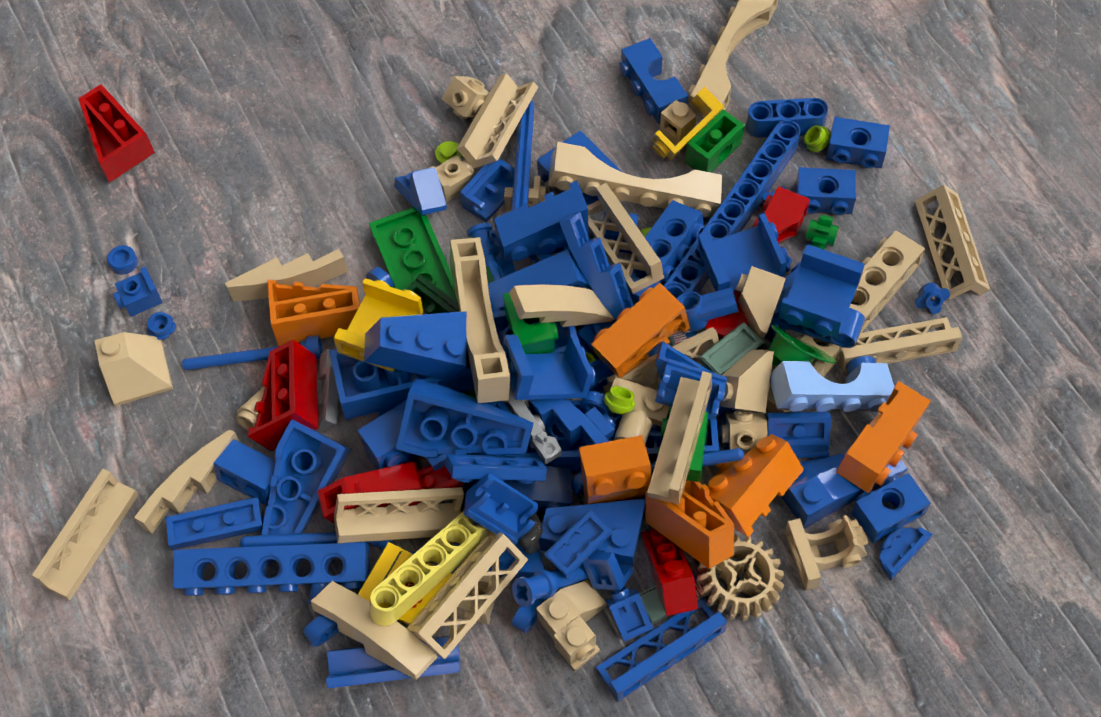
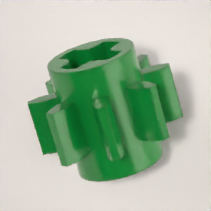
[805,214,839,250]

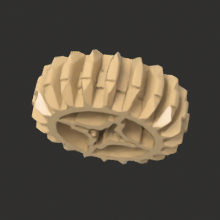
[697,534,784,622]

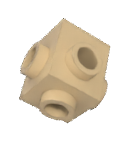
[442,76,489,119]
[721,410,767,454]

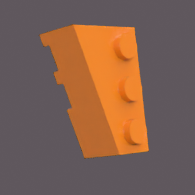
[267,280,361,346]
[592,283,690,378]
[836,381,931,493]
[707,434,804,538]
[645,481,734,569]

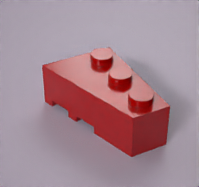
[78,84,155,183]
[247,339,319,451]

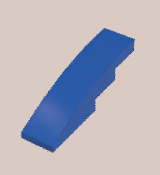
[559,212,634,321]
[527,399,609,446]

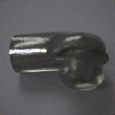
[519,512,543,554]

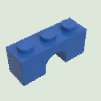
[619,38,688,124]

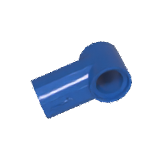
[677,287,739,331]

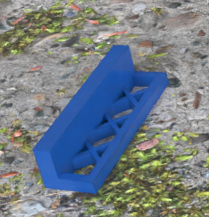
[596,598,727,702]
[326,636,461,688]

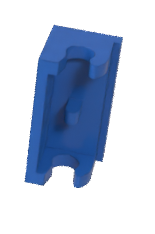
[460,158,515,223]
[655,359,727,420]
[213,439,276,506]
[464,473,538,545]

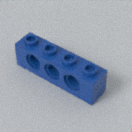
[624,200,705,305]

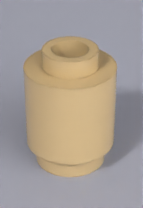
[613,409,652,444]

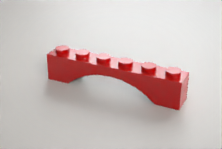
[704,186,810,341]

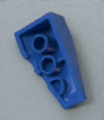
[395,379,534,457]
[261,419,352,535]
[781,453,908,529]

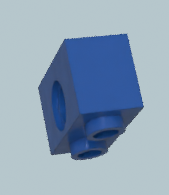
[826,117,890,169]
[795,167,856,215]
[852,473,931,543]

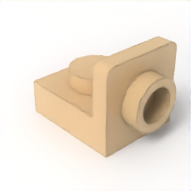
[504,176,546,212]

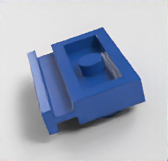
[767,412,831,458]

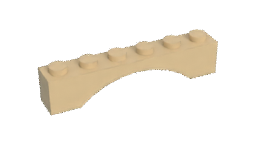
[687,0,778,118]
[548,142,722,218]
[450,237,510,404]

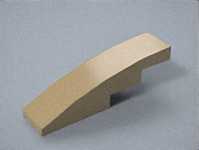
[225,249,348,302]
[509,284,614,327]
[134,429,240,534]
[311,581,437,680]

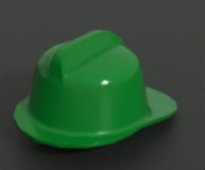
[767,325,836,367]

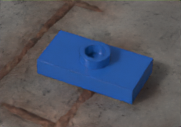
[544,509,614,578]

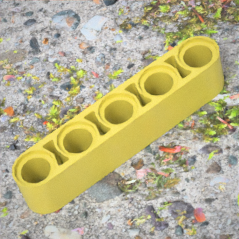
[370,511,490,626]

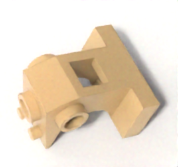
[785,515,869,591]

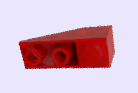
[318,462,423,524]
[641,528,698,616]

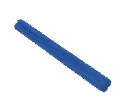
[511,101,534,211]

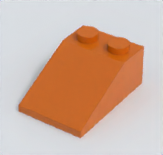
[579,435,651,505]

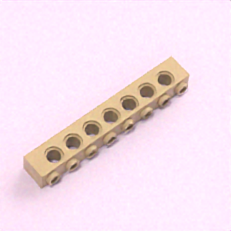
[765,230,925,413]

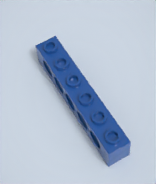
[173,542,370,596]

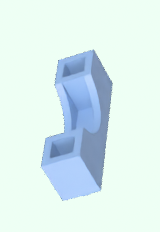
[770,361,894,412]

